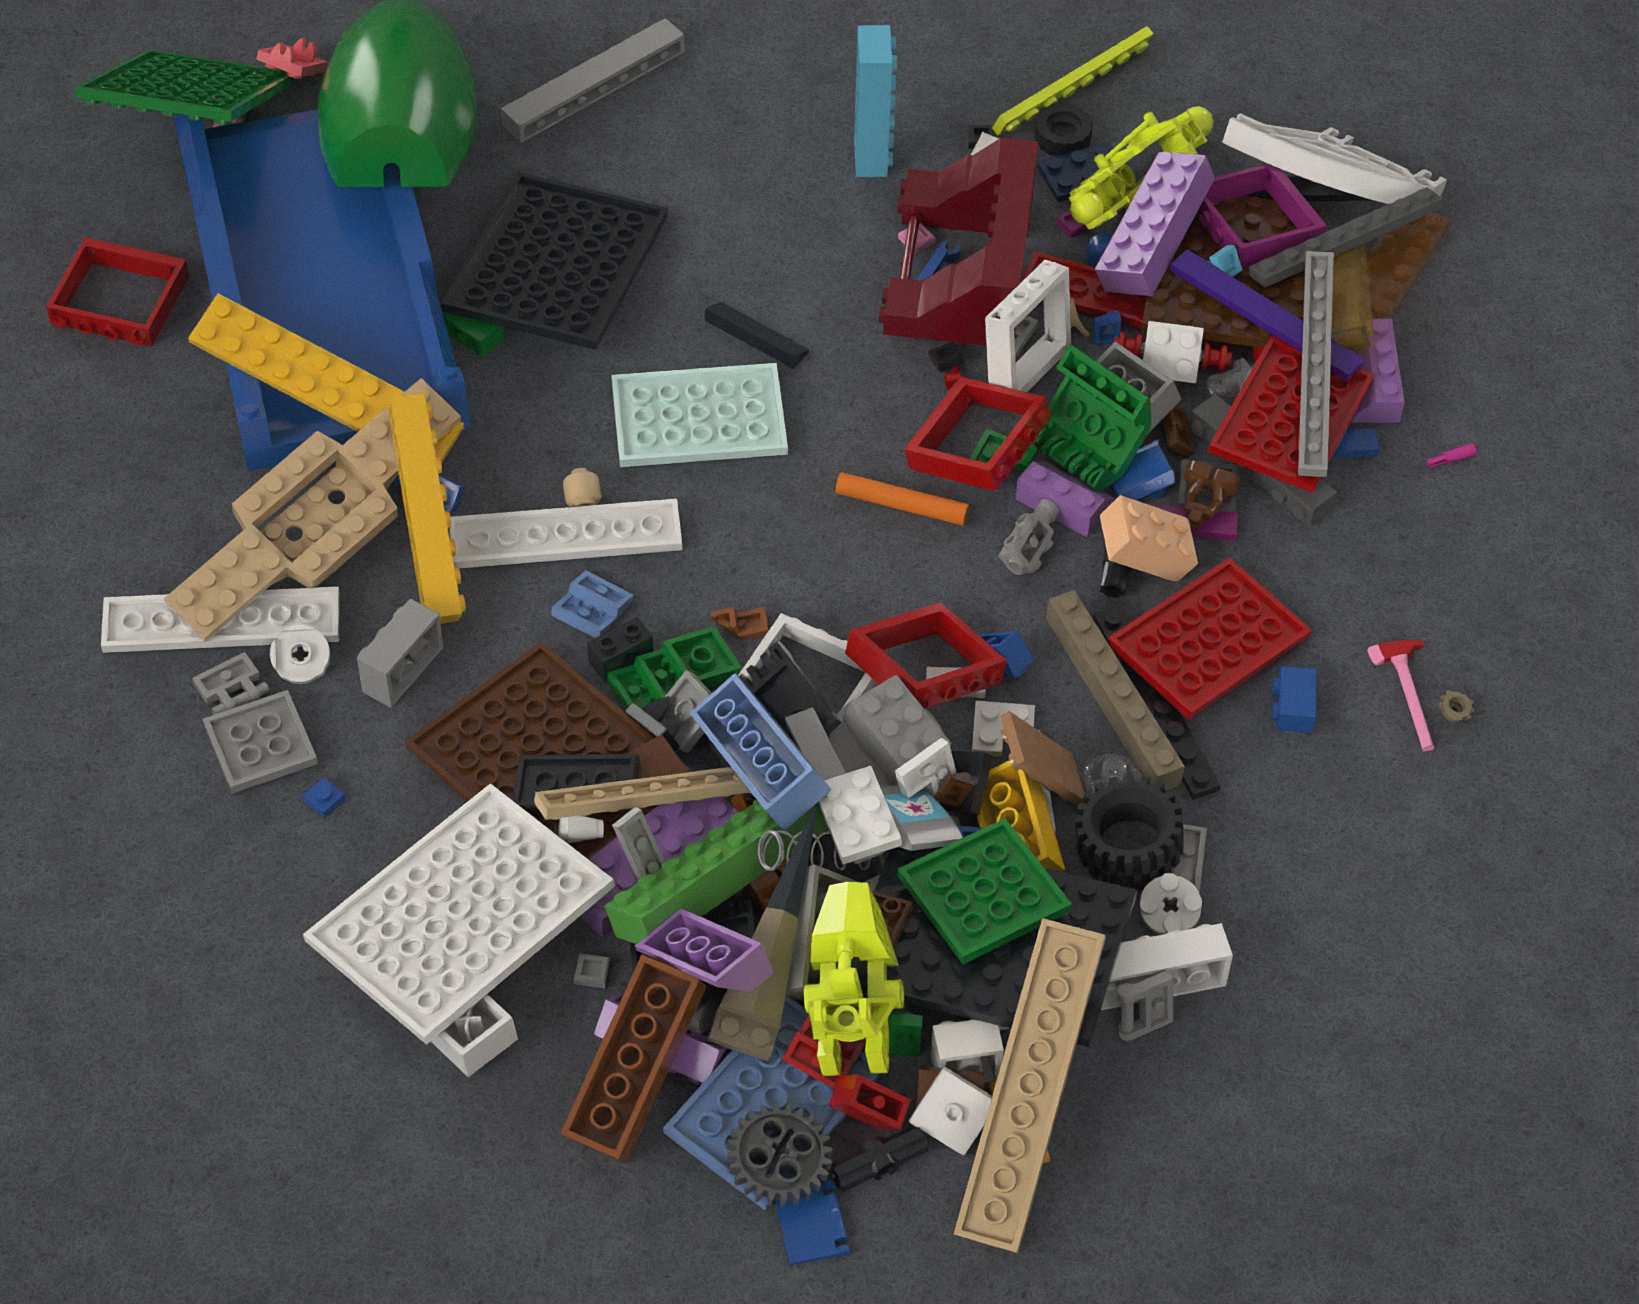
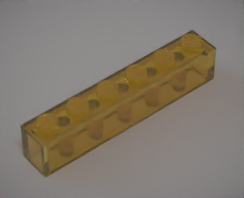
[1331,243,1374,351]

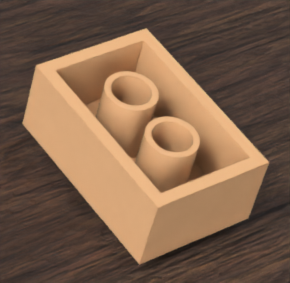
[1100,495,1198,582]

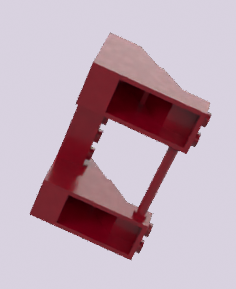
[879,138,1038,346]

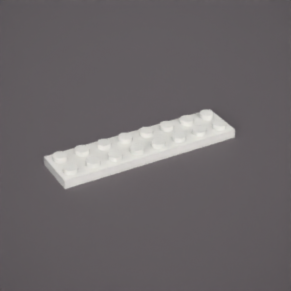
[450,499,682,568]
[101,587,340,653]

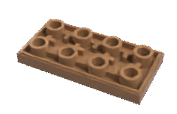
[1001,711,1085,807]

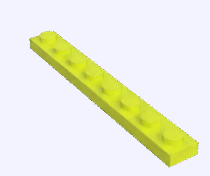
[992,26,1154,136]

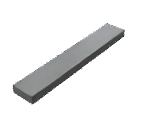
[785,707,884,864]

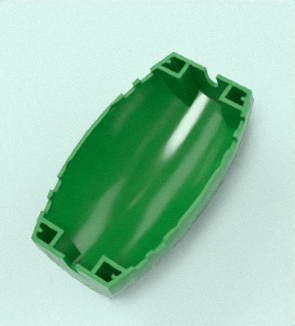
[318,0,478,187]

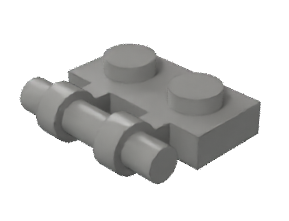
[192,652,270,715]

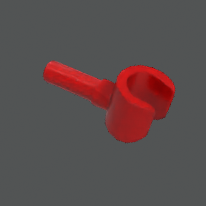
[944,365,961,389]

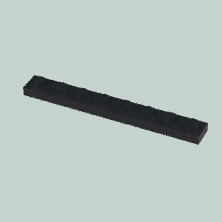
[1093,606,1221,800]

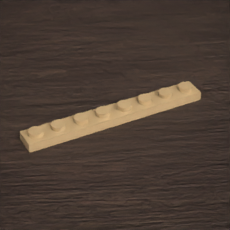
[534,767,751,820]

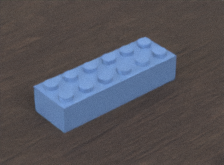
[690,673,832,831]

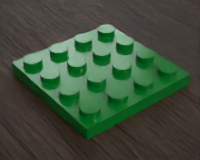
[898,818,1072,964]

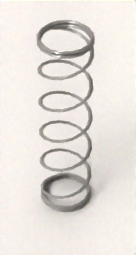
[757,830,885,871]

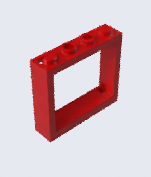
[46,237,189,347]
[904,377,1051,492]
[845,602,1007,709]

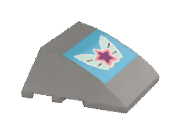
[880,785,963,851]

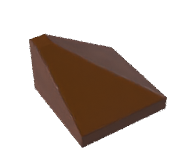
[934,772,975,808]

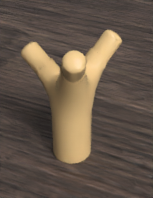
[1070,298,1090,337]

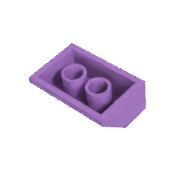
[1016,461,1116,538]

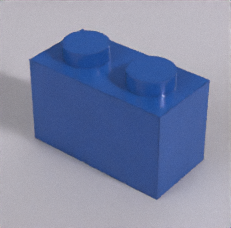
[1271,666,1316,733]

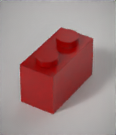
[829,1074,910,1131]

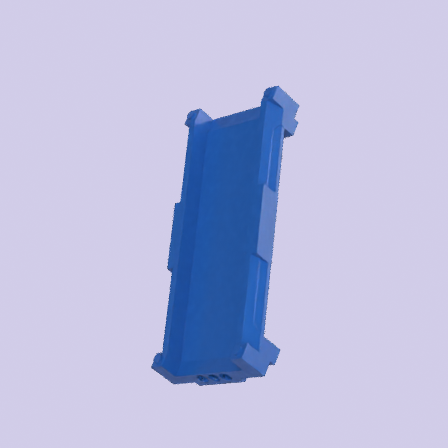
[174,109,472,471]

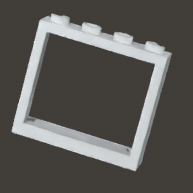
[985,260,1071,392]
[738,613,878,707]

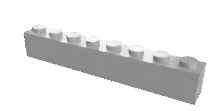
[501,18,685,143]

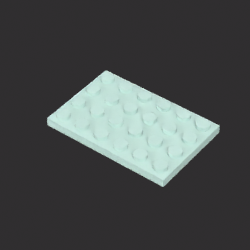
[611,363,788,467]

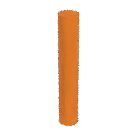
[835,472,969,526]

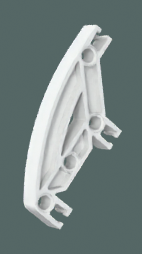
[1222,113,1447,204]

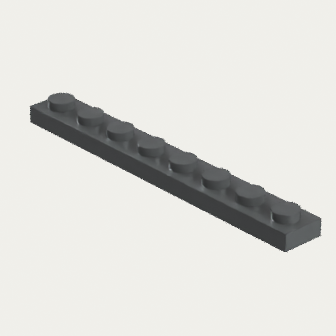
[1249,187,1444,288]

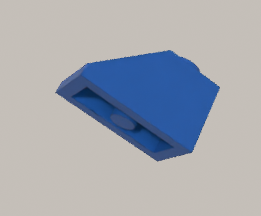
[980,631,1034,679]

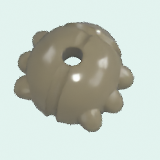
[1438,690,1474,723]

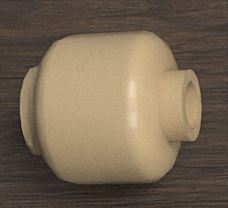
[563,468,602,507]

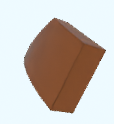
[710,607,770,639]

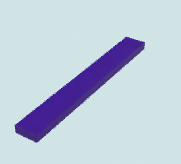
[1170,249,1365,381]

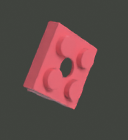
[256,38,328,79]

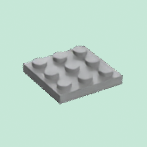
[202,690,318,794]

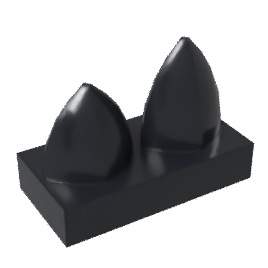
[625,696,683,752]

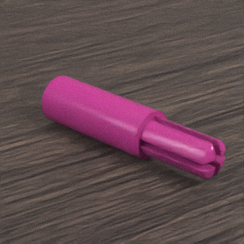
[1426,443,1477,468]

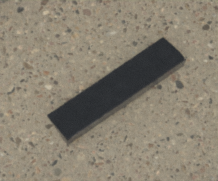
[705,302,809,369]

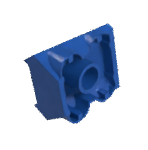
[1110,440,1175,502]

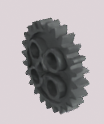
[726,1103,833,1207]

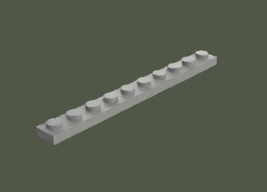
[1298,251,1334,477]

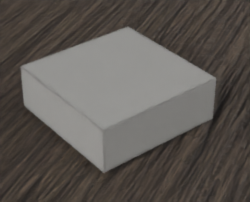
[574,953,611,989]

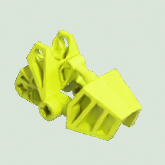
[804,882,904,1076]

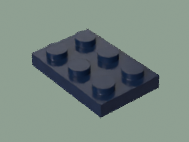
[1037,141,1113,202]

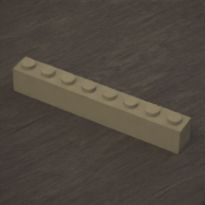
[1046,590,1185,791]

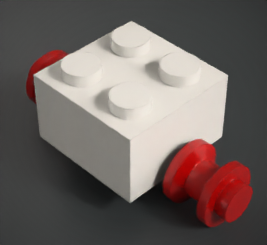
[1114,321,1232,383]

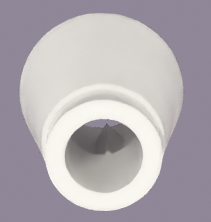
[558,815,604,843]

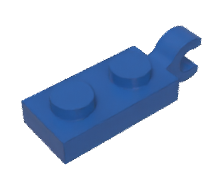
[917,240,961,281]

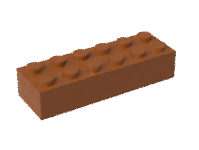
[560,955,707,1164]

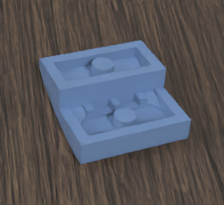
[551,570,634,638]

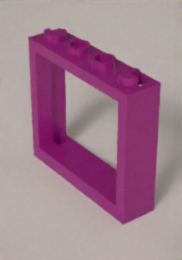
[1196,164,1327,268]

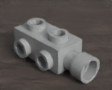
[998,499,1060,575]

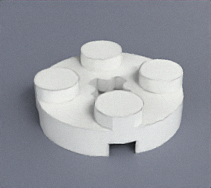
[270,624,331,684]
[1140,873,1202,935]

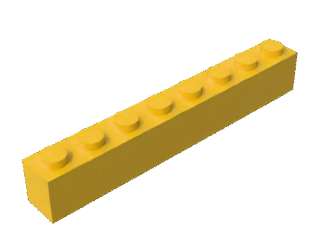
[387,393,466,624]

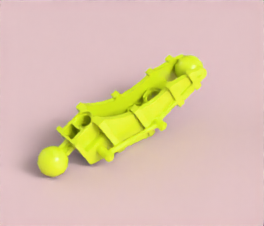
[1069,106,1214,229]

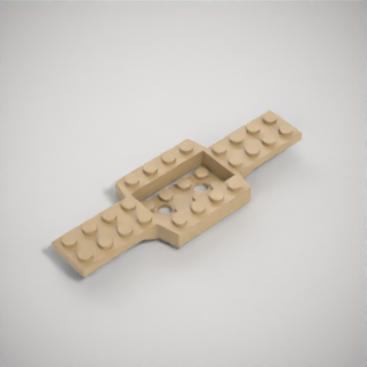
[164,378,461,642]

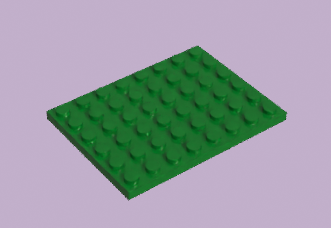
[74,50,296,124]

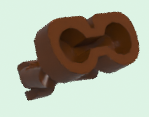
[1184,461,1241,530]

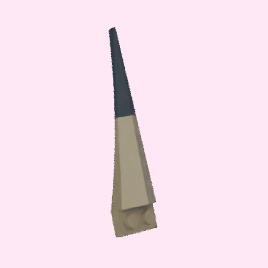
[707,811,816,1062]

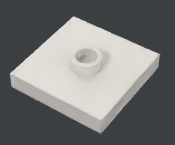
[909,1066,992,1156]

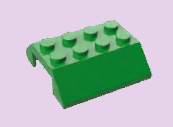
[1031,344,1151,492]

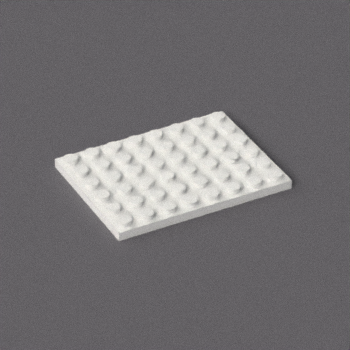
[303,784,615,1045]

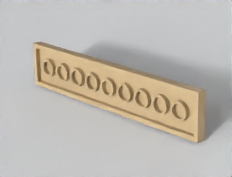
[954,918,1106,1253]

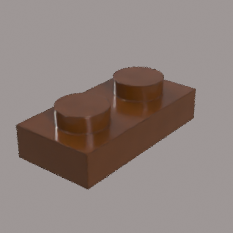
[1161,405,1195,458]

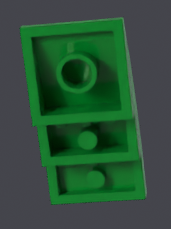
[606,626,742,710]

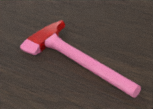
[1367,640,1434,751]

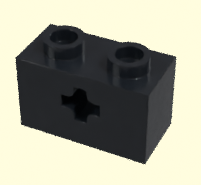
[587,617,654,682]

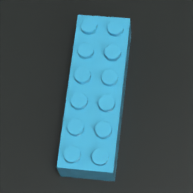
[854,25,897,177]

